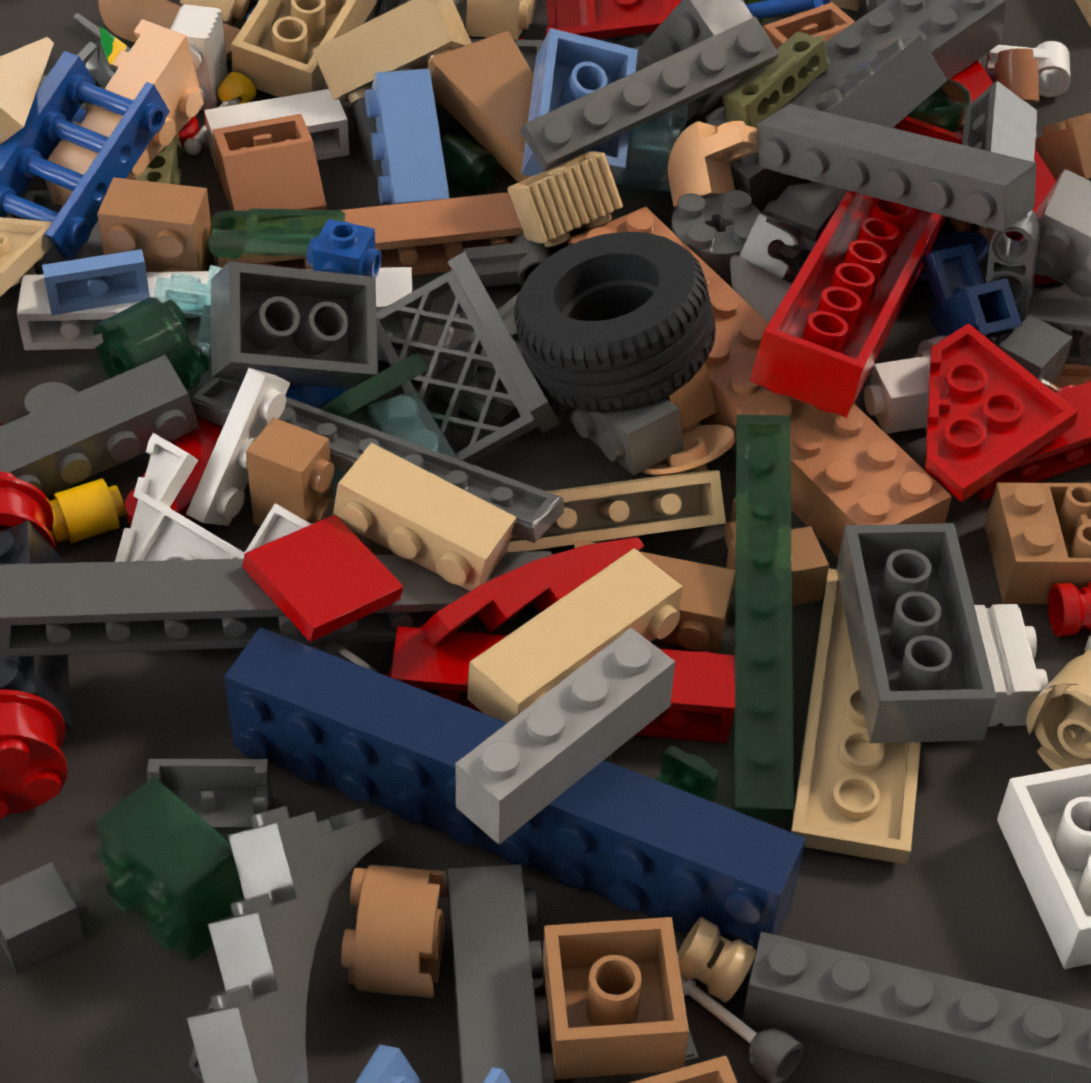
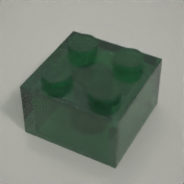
[96,777,244,963]

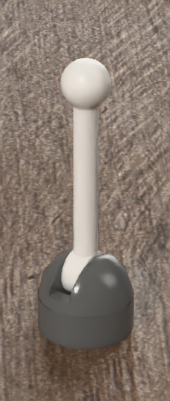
[681,978,804,1083]

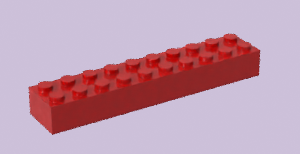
[749,116,963,418]

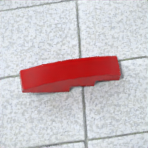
[421,537,644,646]

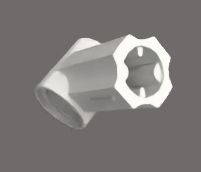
[985,41,1071,97]

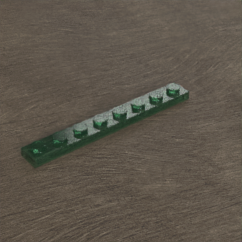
[734,414,794,818]

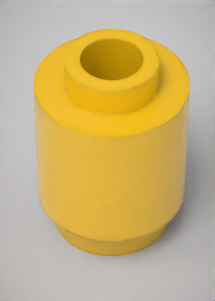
[50,478,126,544]

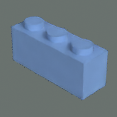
[365,69,450,205]

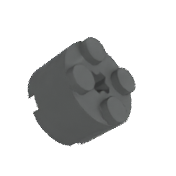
[671,190,762,288]

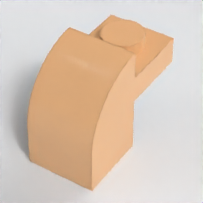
[668,121,758,207]

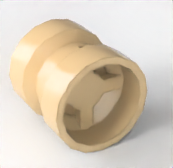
[677,917,756,1003]

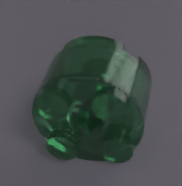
[93,297,209,391]

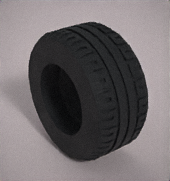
[513,232,716,413]

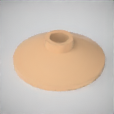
[641,424,735,476]

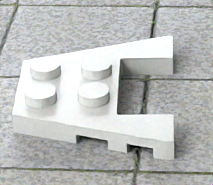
[115,433,311,562]

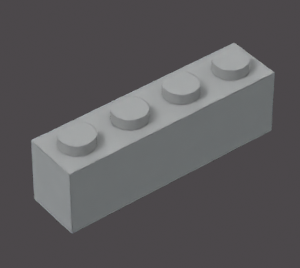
[455,628,675,844]

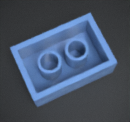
[521,28,638,184]

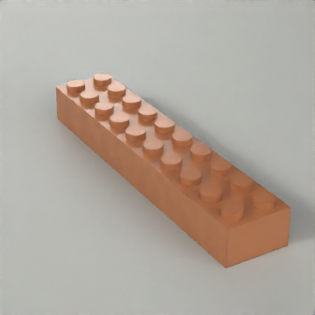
[568,207,952,558]

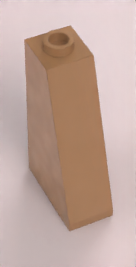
[427,31,534,183]

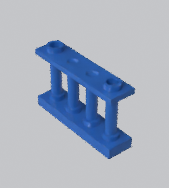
[0,50,170,261]

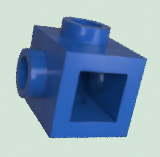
[307,219,382,277]

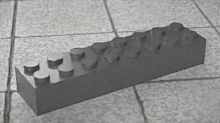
[706,0,1005,212]

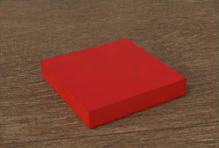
[242,514,404,642]

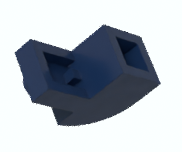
[921,243,1022,338]

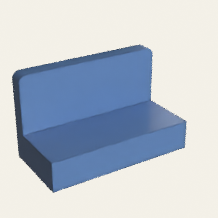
[42,249,150,315]

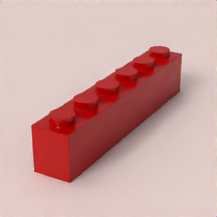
[390,626,735,743]

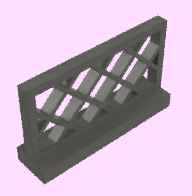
[376,252,560,464]

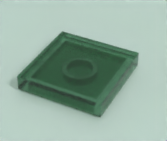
[319,353,429,419]

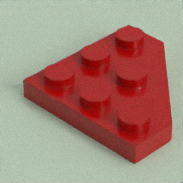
[925,323,1078,502]

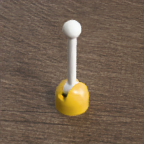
[184,72,256,155]

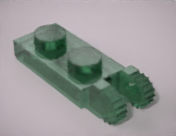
[208,208,346,259]

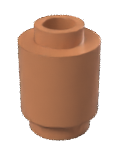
[994,48,1039,106]

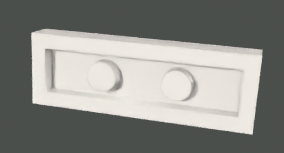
[186,368,290,526]

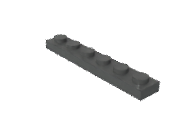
[520,16,779,171]

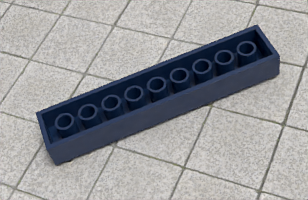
[224,627,806,958]

